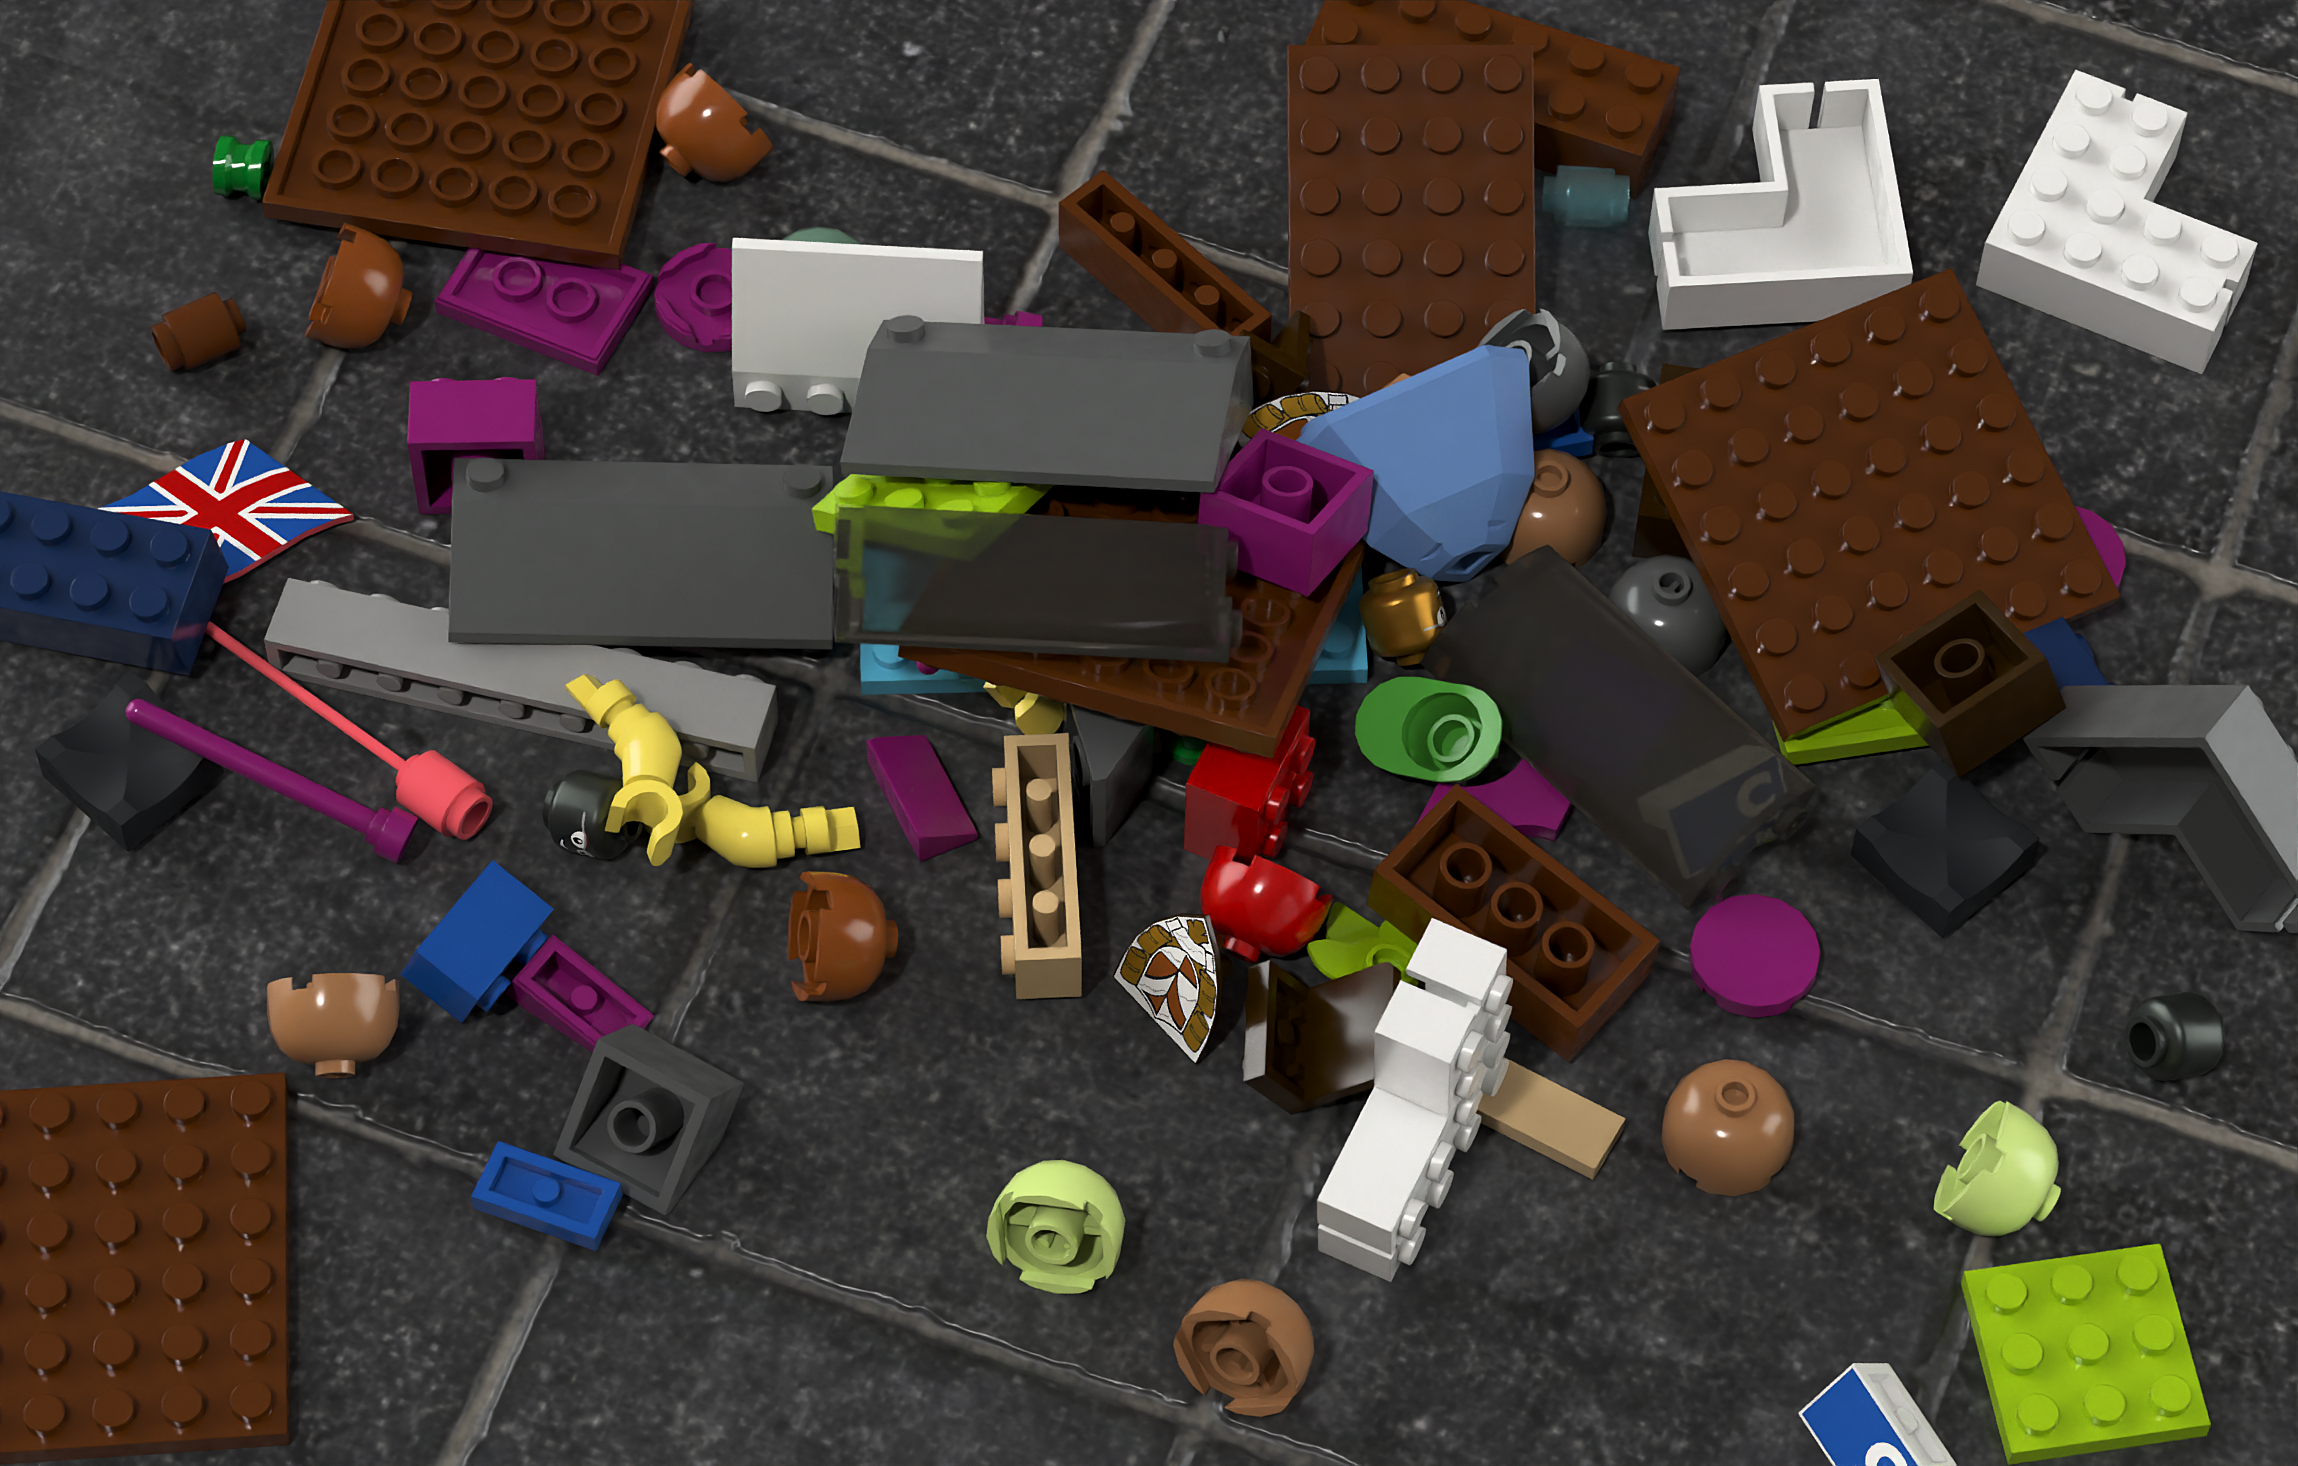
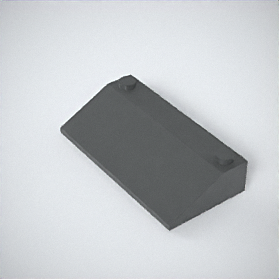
[840,315,1254,493]
[448,457,833,649]

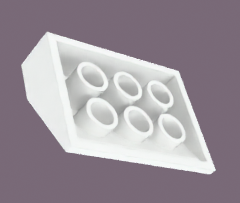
[732,238,985,415]

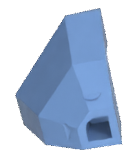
[1296,345,1535,582]

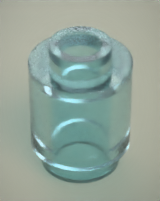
[1542,165,1630,229]

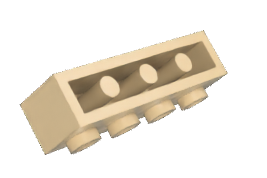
[992,733,1082,999]

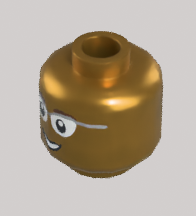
[1359,568,1449,666]

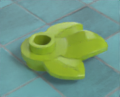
[1307,902,1418,987]

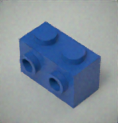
[400,860,554,1024]

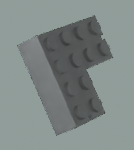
[2022,685,2298,933]

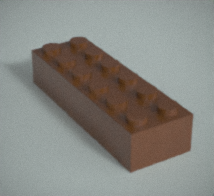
[1304,0,1680,200]

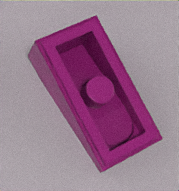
[506,934,655,1053]

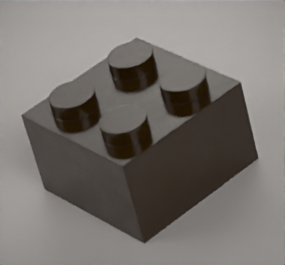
[1873,589,2066,778]

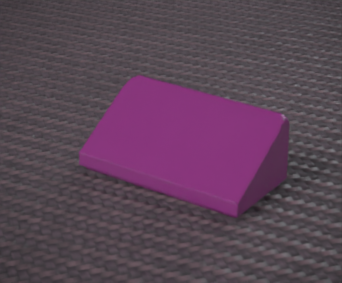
[866,735,978,862]

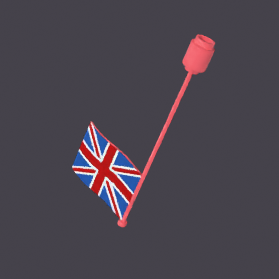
[98,439,493,840]

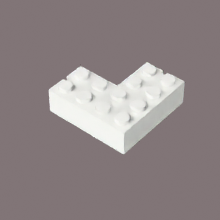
[1976,70,2258,374]
[1648,79,1913,330]
[1317,918,1513,1282]

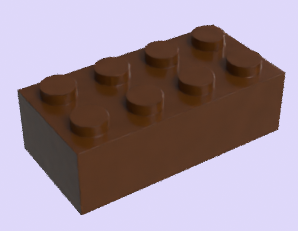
[1366,784,1660,1063]

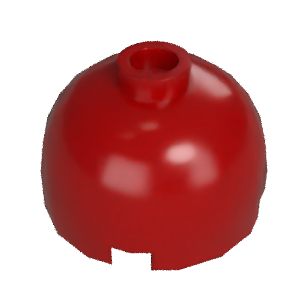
[1200,845,1334,964]

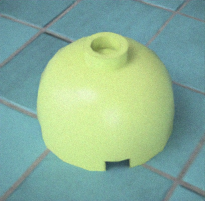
[1934,1100,2061,1237]
[986,1160,1126,1294]

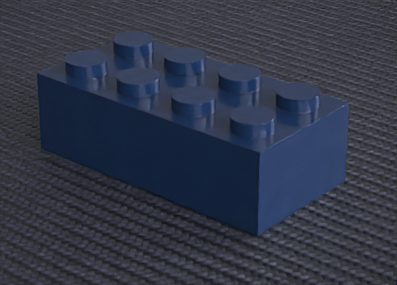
[0,491,229,676]

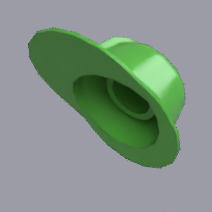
[1355,677,1503,783]

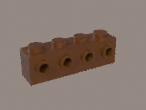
[1059,170,1272,344]

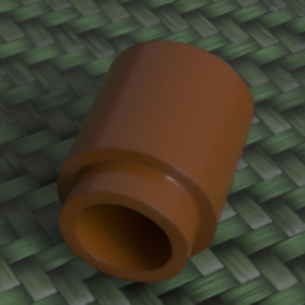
[150,292,247,372]

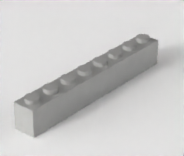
[264,578,779,782]

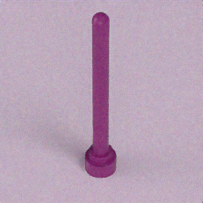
[125,699,419,864]

